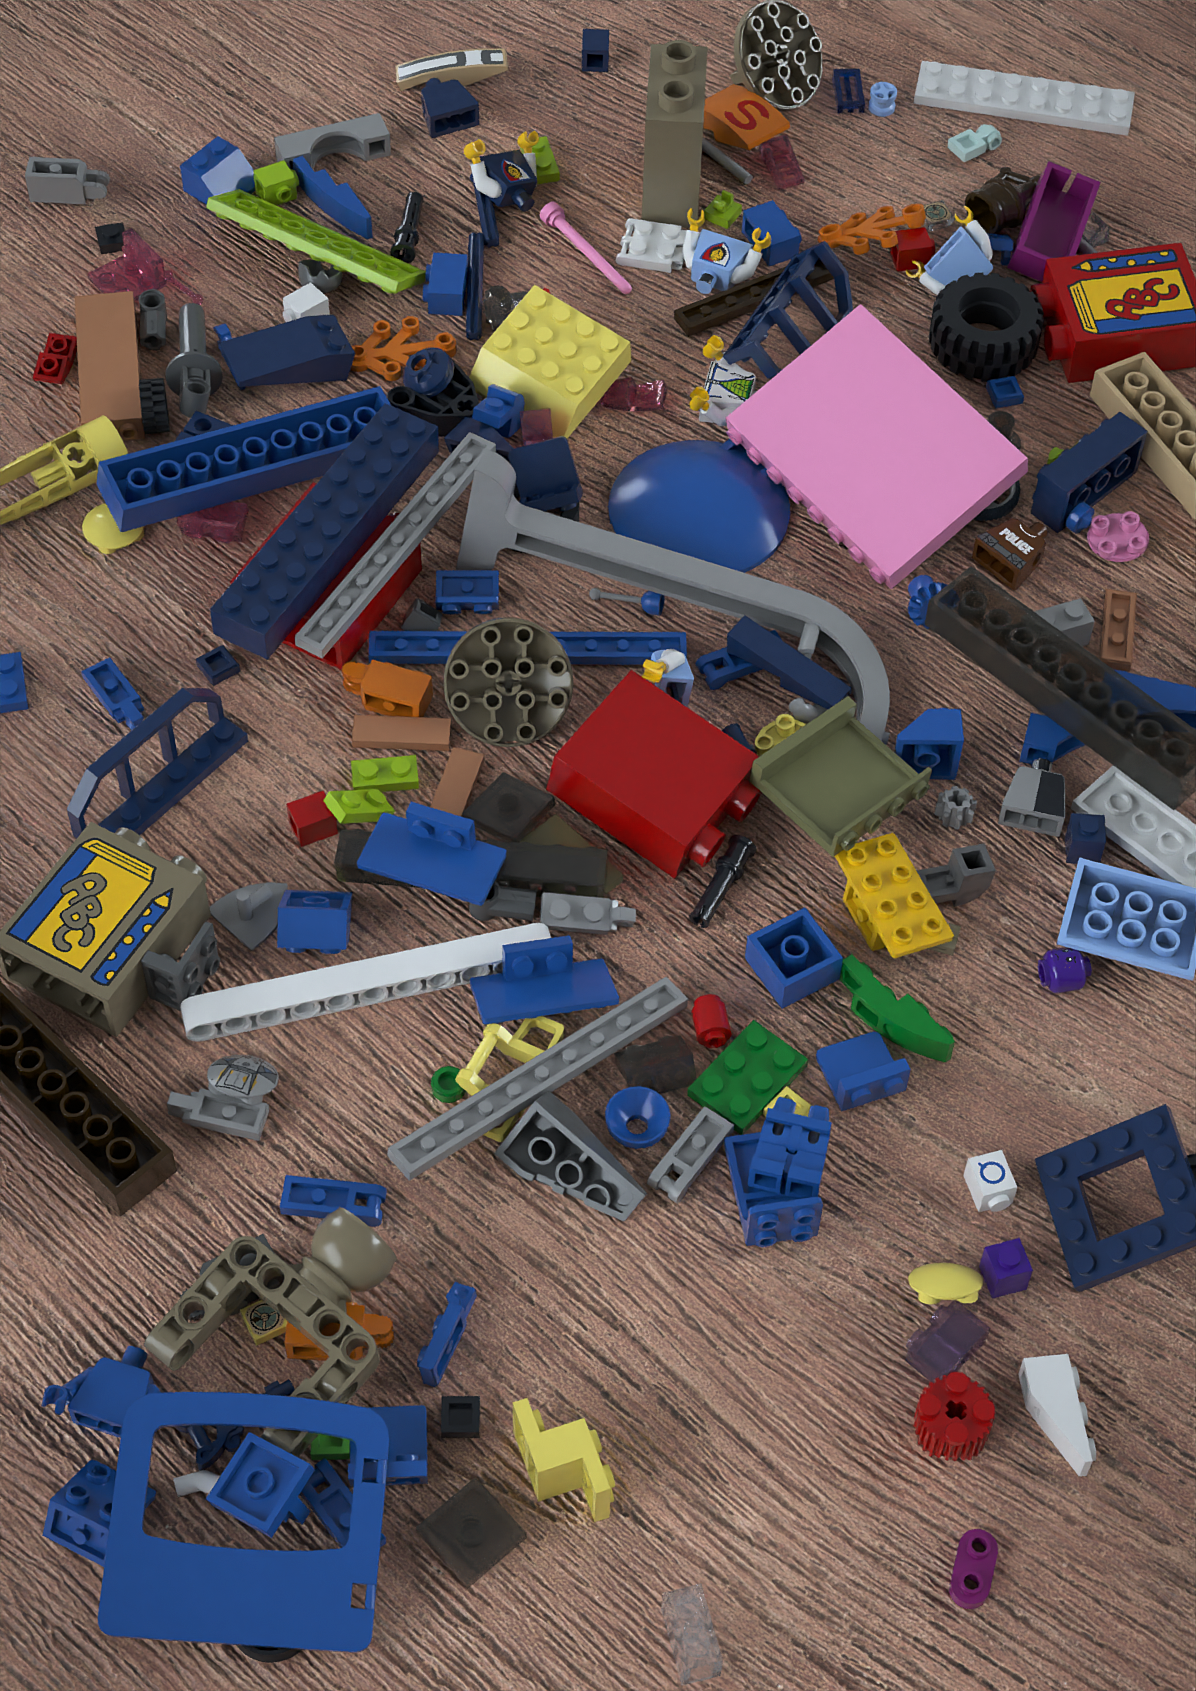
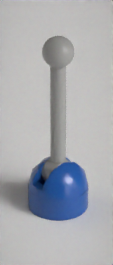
[589,588,665,616]

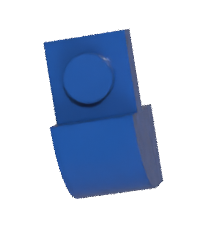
[472,384,525,438]

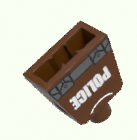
[972,518,1048,591]

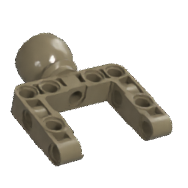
[144,1207,397,1458]

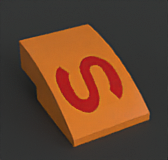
[703,84,791,150]

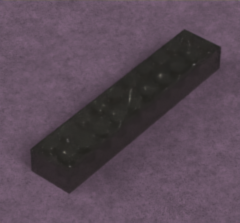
[925,566,1196,810]

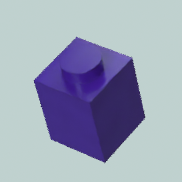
[979,1238,1033,1299]

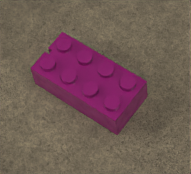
[1007,161,1101,282]

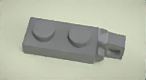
[540,892,636,935]
[167,1088,269,1141]

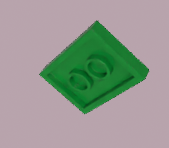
[687,1020,808,1135]

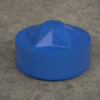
[1066,502,1094,534]

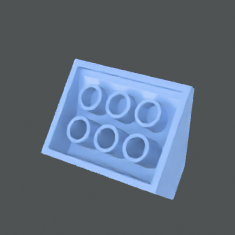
[1057,858,1196,981]

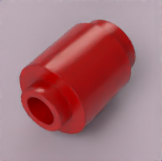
[691,994,732,1048]

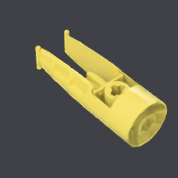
[0,415,128,525]

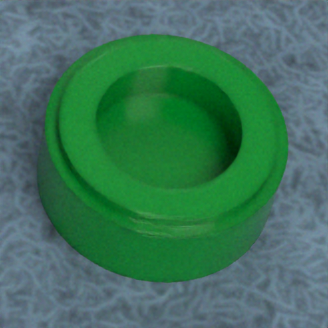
[431,1066,466,1103]

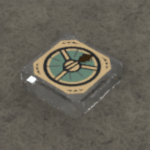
[924,200,955,232]

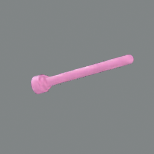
[540,201,632,294]

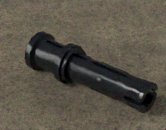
[390,192,424,263]
[689,835,757,928]

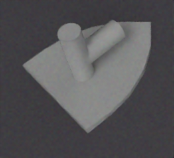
[210,882,288,951]

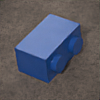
[742,200,802,267]
[423,252,468,316]

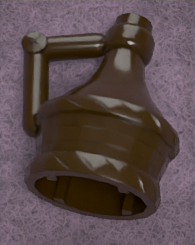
[965,167,1040,234]

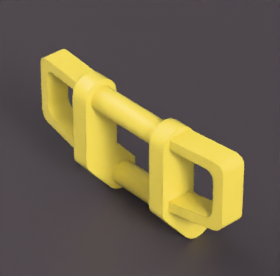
[455,1016,564,1142]

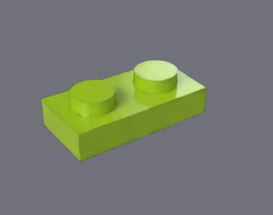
[520,136,560,184]
[351,755,419,792]
[323,789,395,824]

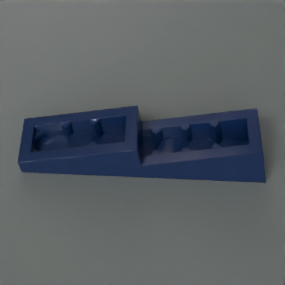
[727,615,852,709]

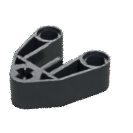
[387,359,479,437]

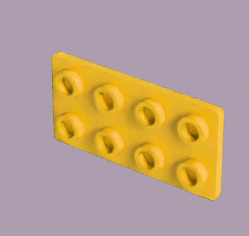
[835,833,954,958]

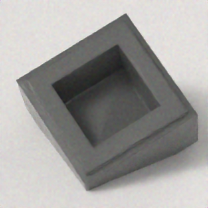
[401,598,443,631]

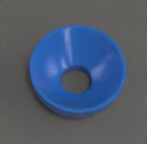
[605,1086,670,1149]

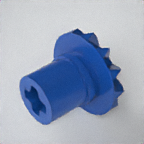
[908,575,957,629]

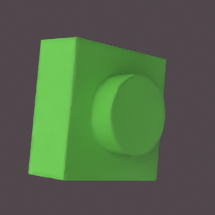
[311,1434,350,1460]

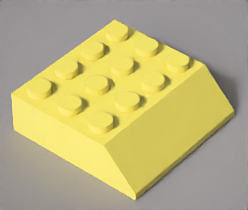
[469,285,631,439]

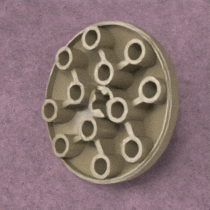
[730,0,823,111]
[443,617,573,747]

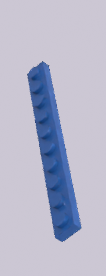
[368,631,687,665]

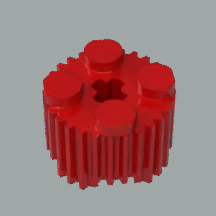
[914,1372,995,1461]

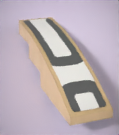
[396,49,508,91]

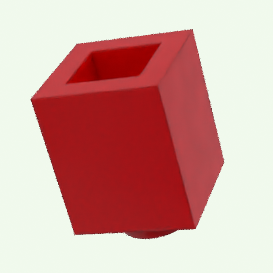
[890,227,935,272]
[286,790,338,847]

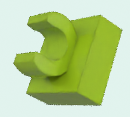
[704,190,742,229]

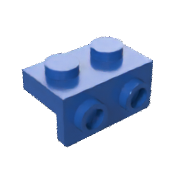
[435,570,499,615]

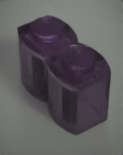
[905,1300,991,1383]

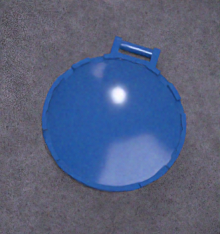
[608,438,790,573]

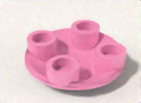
[1087,511,1149,562]

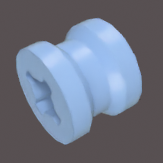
[868,82,897,117]

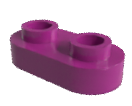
[949,1529,998,1609]

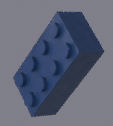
[1031,412,1148,533]

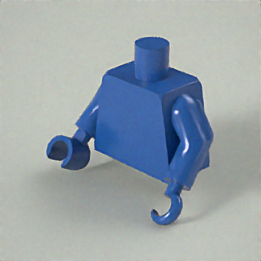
[41,1346,161,1438]

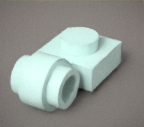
[947,124,1002,162]

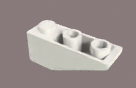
[1018,1354,1096,1476]

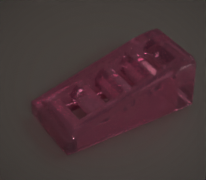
[759,134,805,190]

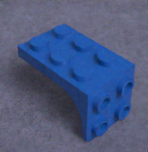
[724,1132,823,1247]

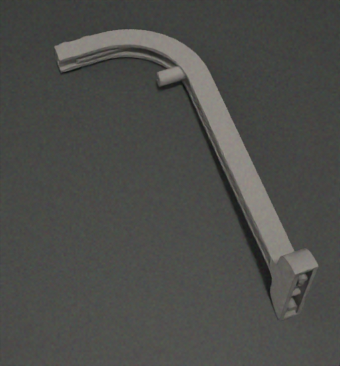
[456,448,890,745]

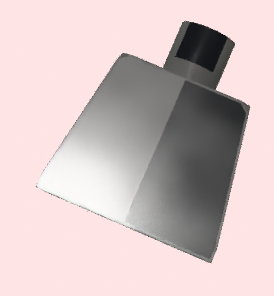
[998,758,1065,837]

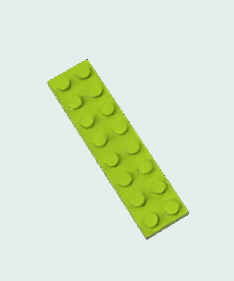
[206,189,426,294]

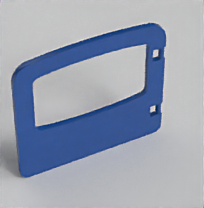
[98,1392,390,1653]

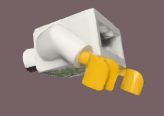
[689,335,757,427]

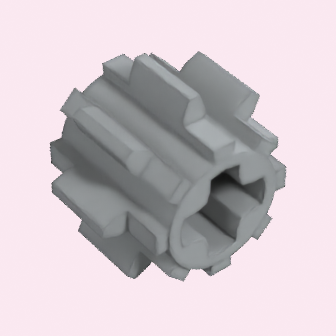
[934,786,977,829]

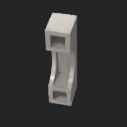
[274,113,391,170]

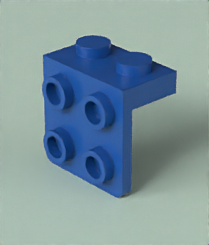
[816,1031,911,1112]

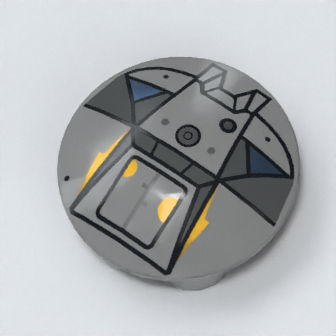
[207,1055,279,1105]

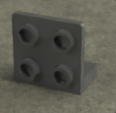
[141,921,220,1011]

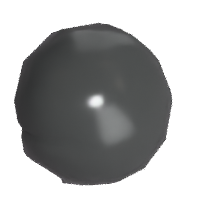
[298,260,342,294]

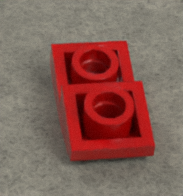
[32,333,77,384]

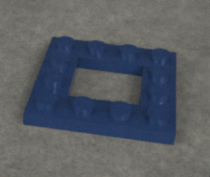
[1034,1104,1196,1292]

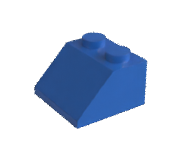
[180,136,255,205]
[894,708,964,780]
[277,890,353,954]

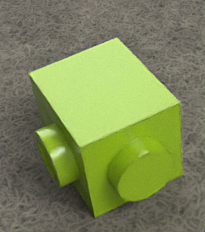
[253,160,299,205]

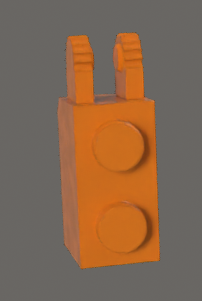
[342,660,433,717]
[284,1301,394,1361]

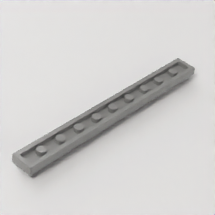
[294,432,496,658]
[387,977,688,1181]

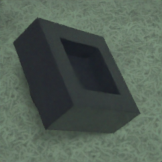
[95,222,129,254]
[441,1396,480,1438]

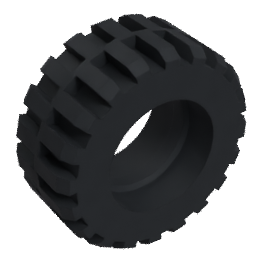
[929,272,1044,382]

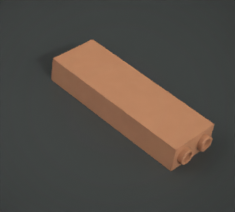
[74,291,145,441]

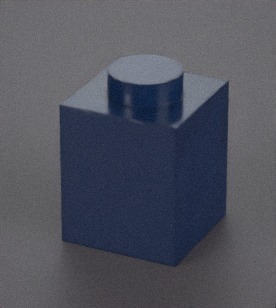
[582,29,609,72]
[1065,813,1106,864]

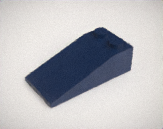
[218,315,355,387]

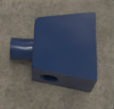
[421,78,479,138]

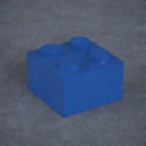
[745,908,843,1009]

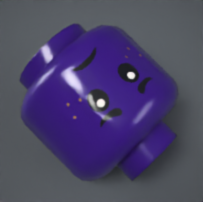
[1038,947,1092,994]

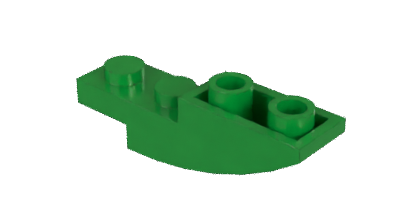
[839,954,955,1062]

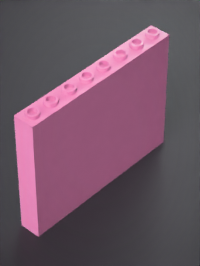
[725,304,1028,589]

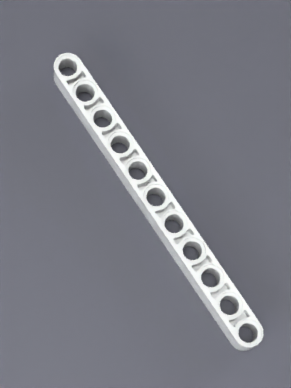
[180,923,551,1042]

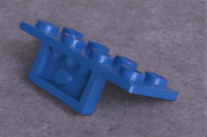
[357,802,507,906]
[470,935,619,1024]

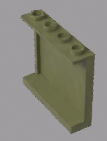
[749,696,932,857]

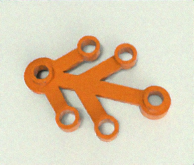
[817,203,926,255]
[350,316,457,381]

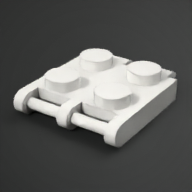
[615,219,686,273]

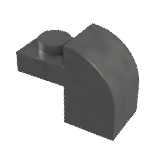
[917,844,996,907]

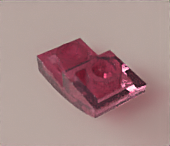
[601,377,668,411]

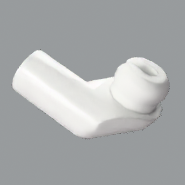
[173,1470,220,1497]

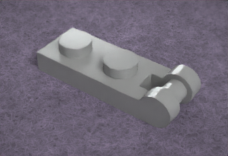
[647,1106,734,1203]

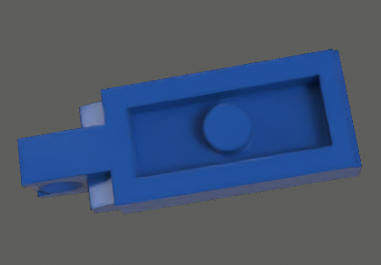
[81,657,144,731]
[417,1282,477,1387]

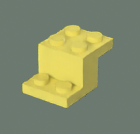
[512,1398,615,1522]

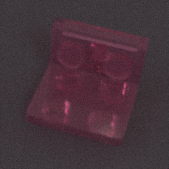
[88,228,167,301]

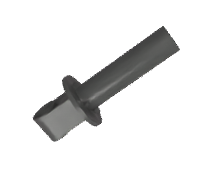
[166,303,223,418]

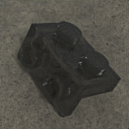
[614,1035,697,1094]

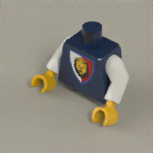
[463,131,539,212]

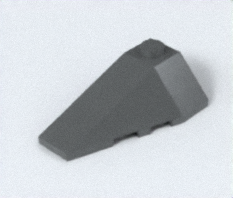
[494,1091,647,1221]

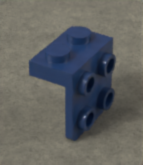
[508,436,583,512]

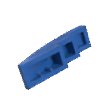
[293,155,373,240]

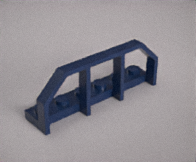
[723,241,853,379]
[67,688,248,839]

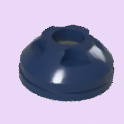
[403,347,454,398]

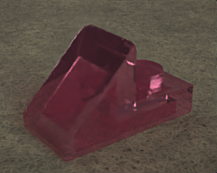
[519,408,553,447]

